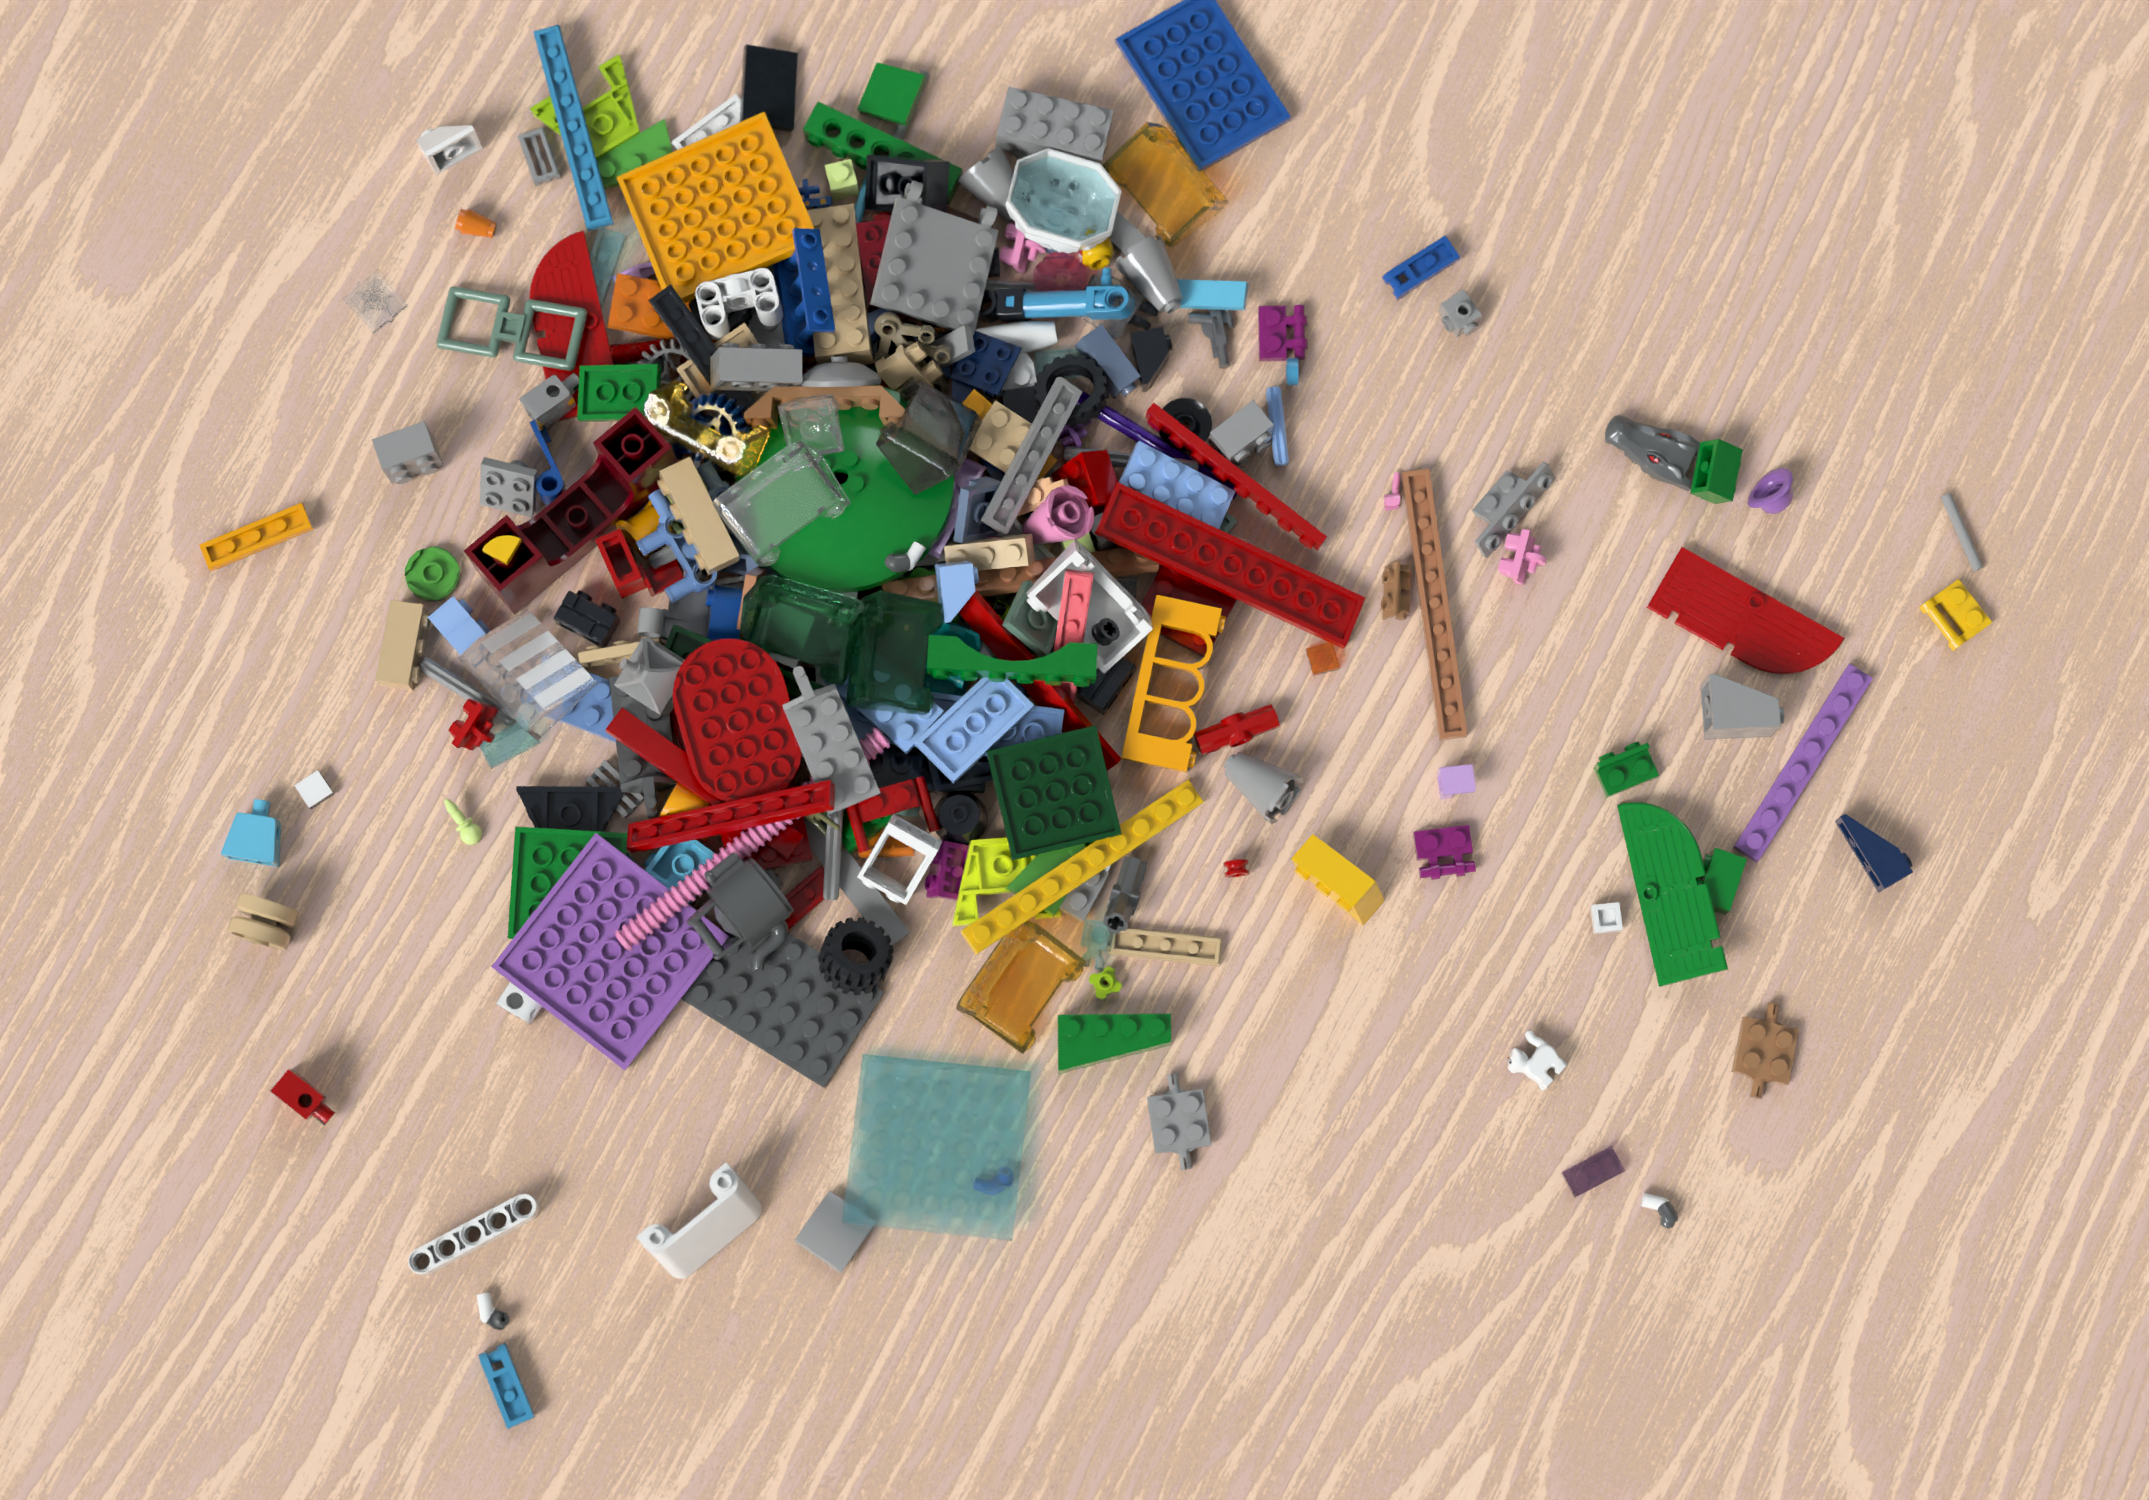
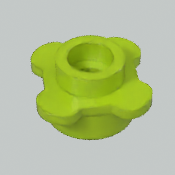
[1089,967,1122,999]

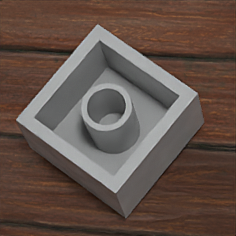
[1208,400,1274,469]
[372,421,444,484]

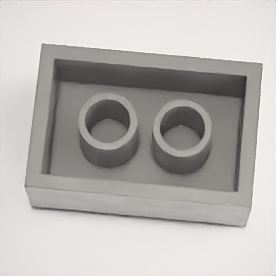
[710,343,803,392]

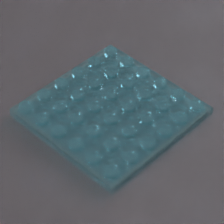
[842,1054,1031,1241]

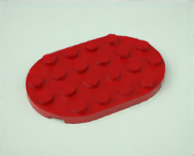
[673,638,801,802]

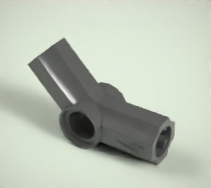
[1103,856,1147,934]

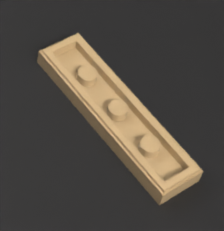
[1108,928,1222,967]

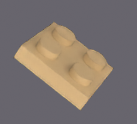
[965,400,1032,474]

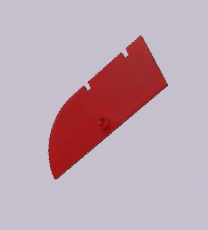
[529,230,614,422]
[1646,547,1845,674]

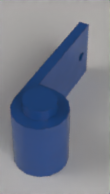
[529,420,567,506]
[705,585,743,640]

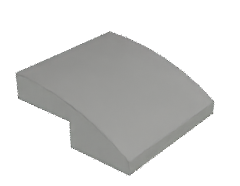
[794,1191,876,1273]

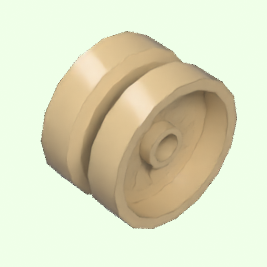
[227,893,299,950]

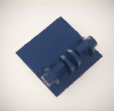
[951,331,1022,399]

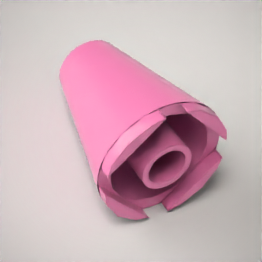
[1023,485,1094,545]

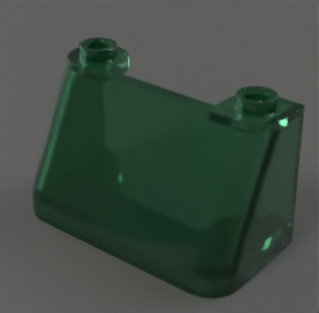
[739,575,865,685]
[846,590,943,715]

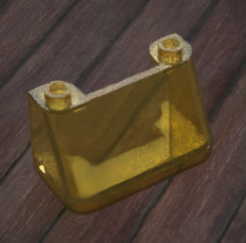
[1102,122,1229,247]
[644,380,771,476]
[956,921,1086,1054]

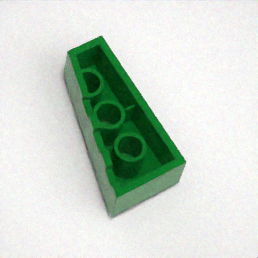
[1058,1014,1171,1075]

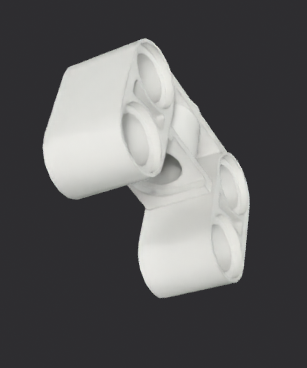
[696,268,783,340]

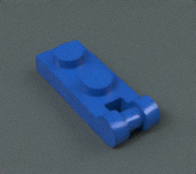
[1382,236,1460,300]

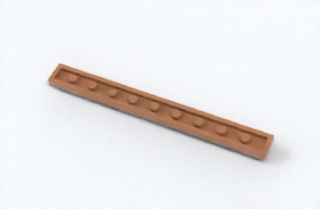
[1401,469,1468,741]
[882,548,1159,611]

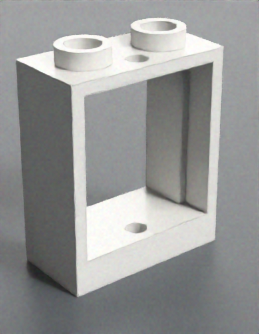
[858,814,942,905]

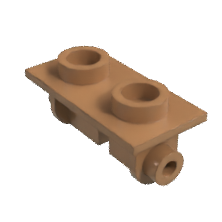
[1381,561,1411,620]

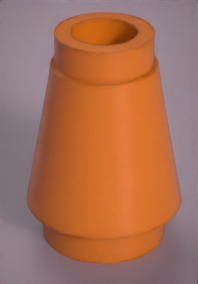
[455,208,497,238]

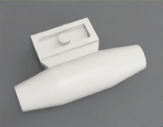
[975,321,1058,399]

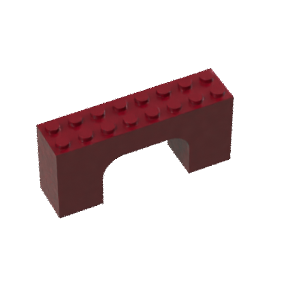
[464,407,678,615]

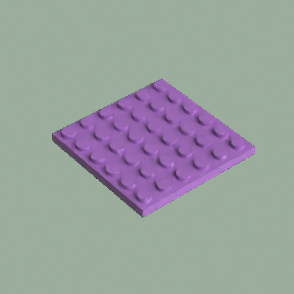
[491,833,730,1070]

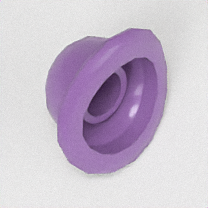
[1747,468,1793,514]

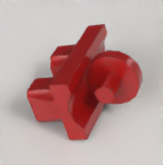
[448,698,499,751]

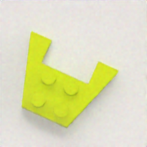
[952,837,1062,927]

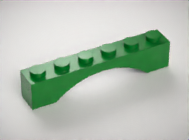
[927,635,1098,687]

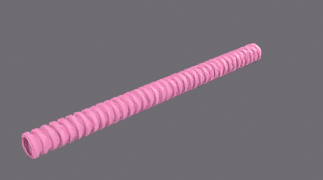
[615,727,890,951]

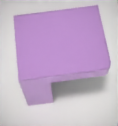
[1437,764,1476,800]

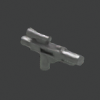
[1188,309,1234,369]

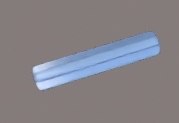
[1266,387,1289,466]

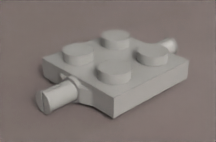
[1147,1073,1212,1170]

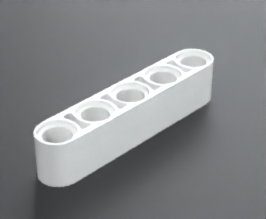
[408,1194,540,1275]

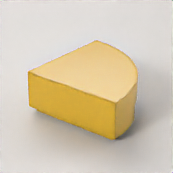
[482,535,522,565]

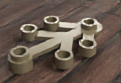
[873,312,951,396]

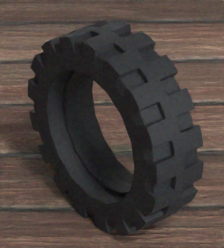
[1034,354,1109,427]

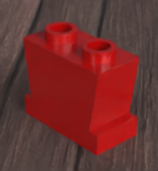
[595,529,647,599]

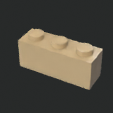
[944,534,1036,571]
[375,600,430,691]

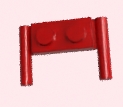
[846,776,940,853]

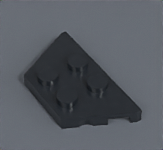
[516,786,625,832]

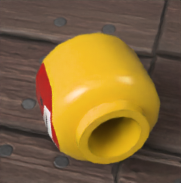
[1078,231,1114,270]

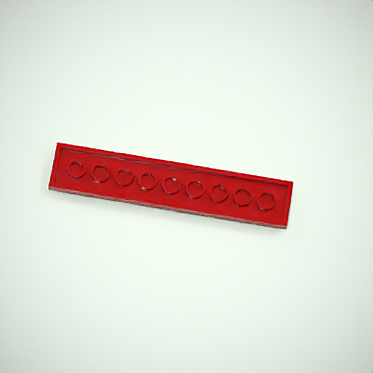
[1094,482,1365,649]

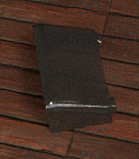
[876,379,982,495]

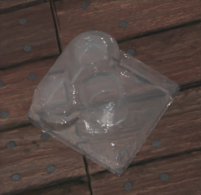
[778,394,844,460]

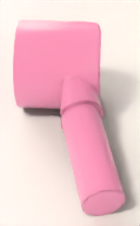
[1384,472,1401,510]

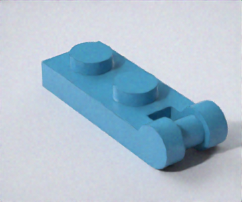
[478,1343,535,1429]

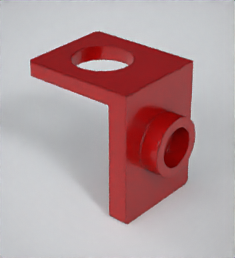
[637,560,684,597]

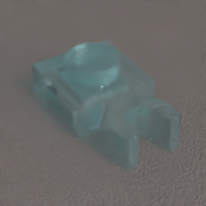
[1080,919,1113,970]

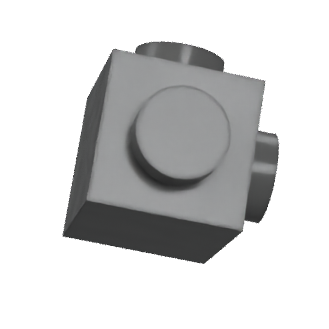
[1438,289,1482,338]

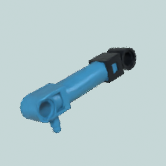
[978,267,1135,323]

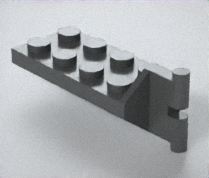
[609,676,677,819]

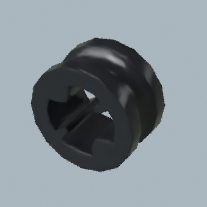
[1091,618,1120,646]

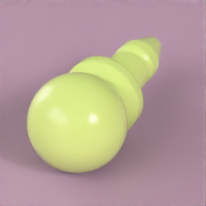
[444,799,483,845]

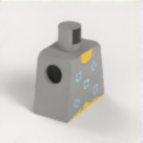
[519,373,579,431]

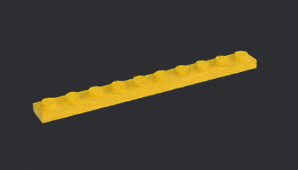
[960,780,1204,955]

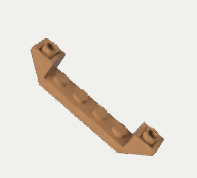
[744,386,913,431]

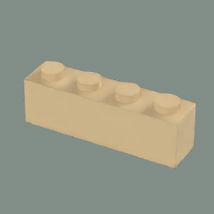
[657,457,739,575]

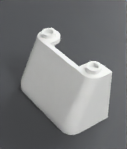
[1027,539,1153,673]
[636,1163,762,1279]

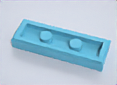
[1177,279,1249,310]

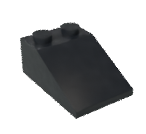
[865,154,949,213]

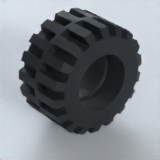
[818,917,894,996]

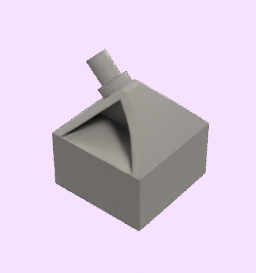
[614,637,685,715]

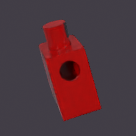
[270,1069,336,1126]

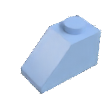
[935,561,979,623]

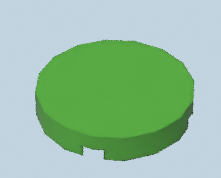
[405,547,460,602]

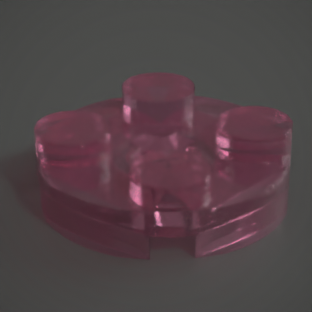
[1033,252,1087,292]

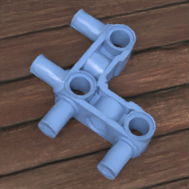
[636,461,737,603]

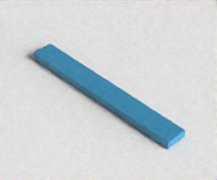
[533,25,614,231]

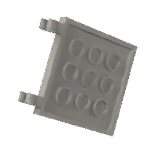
[870,181,999,335]

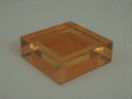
[1305,642,1340,676]

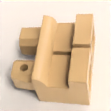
[875,341,943,404]

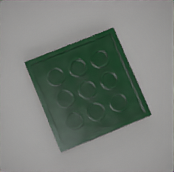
[986,725,1122,860]

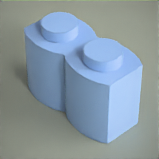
[428,596,490,662]

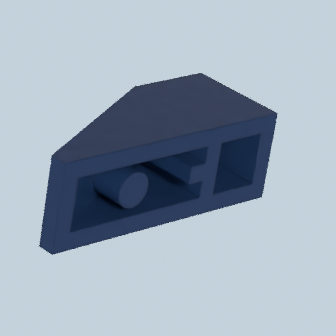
[1835,814,1913,893]

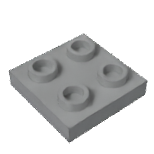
[480,457,537,517]

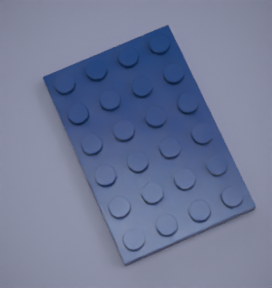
[1115,0,1291,173]

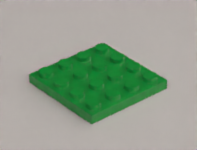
[507,826,628,939]

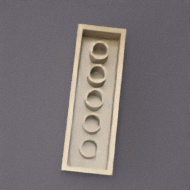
[807,204,874,365]

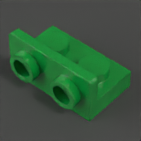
[1594,741,1659,798]

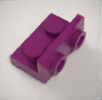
[925,841,969,901]

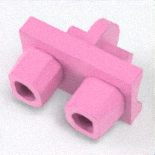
[999,223,1046,274]
[1498,529,1547,585]

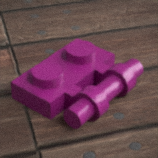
[1258,305,1308,361]
[1413,825,1476,880]

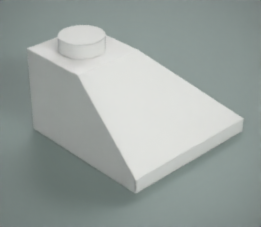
[416,125,483,175]

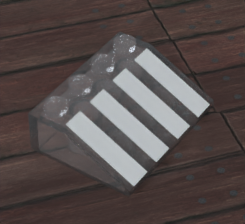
[458,609,598,741]

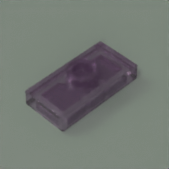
[1561,1146,1625,1198]

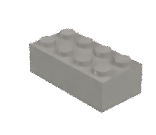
[995,87,1114,165]

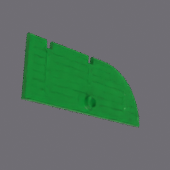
[1617,802,1728,987]

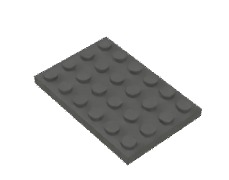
[682,931,884,1089]

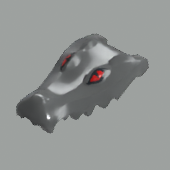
[1605,415,1700,491]

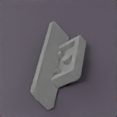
[1472,462,1555,558]

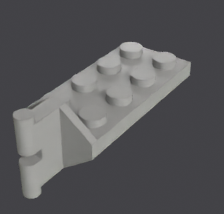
[782,666,881,815]

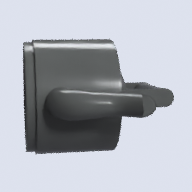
[686,852,794,971]

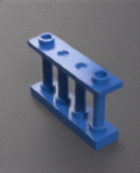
[773,228,835,357]

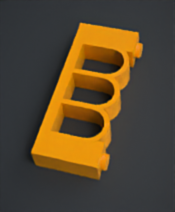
[1121,595,1226,773]

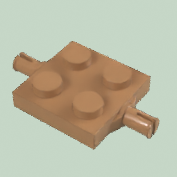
[1731,1003,1799,1099]

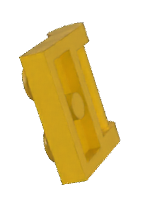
[1919,579,1993,651]

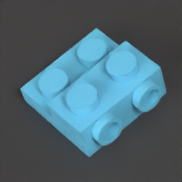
[644,840,714,905]

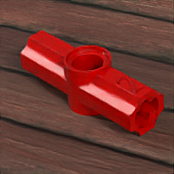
[1194,704,1280,756]

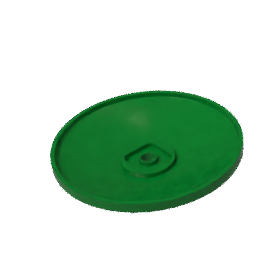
[735,385,955,593]

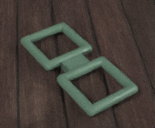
[436,286,588,371]

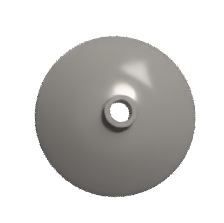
[800,356,881,387]

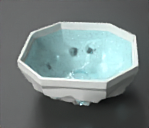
[1006,148,1121,254]

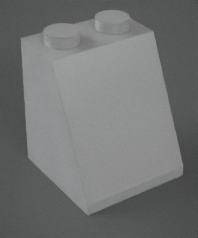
[1700,674,1784,740]

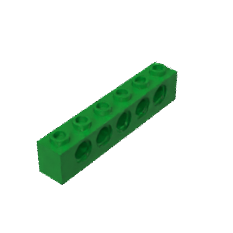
[803,101,963,205]

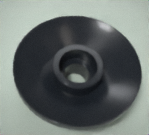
[1159,398,1212,451]

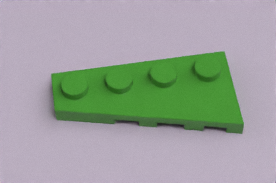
[1005,841,1095,917]

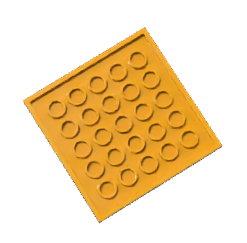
[617,112,815,303]

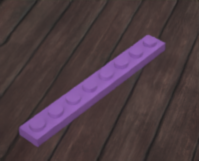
[1733,664,1873,863]

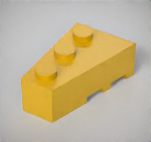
[1291,834,1385,926]

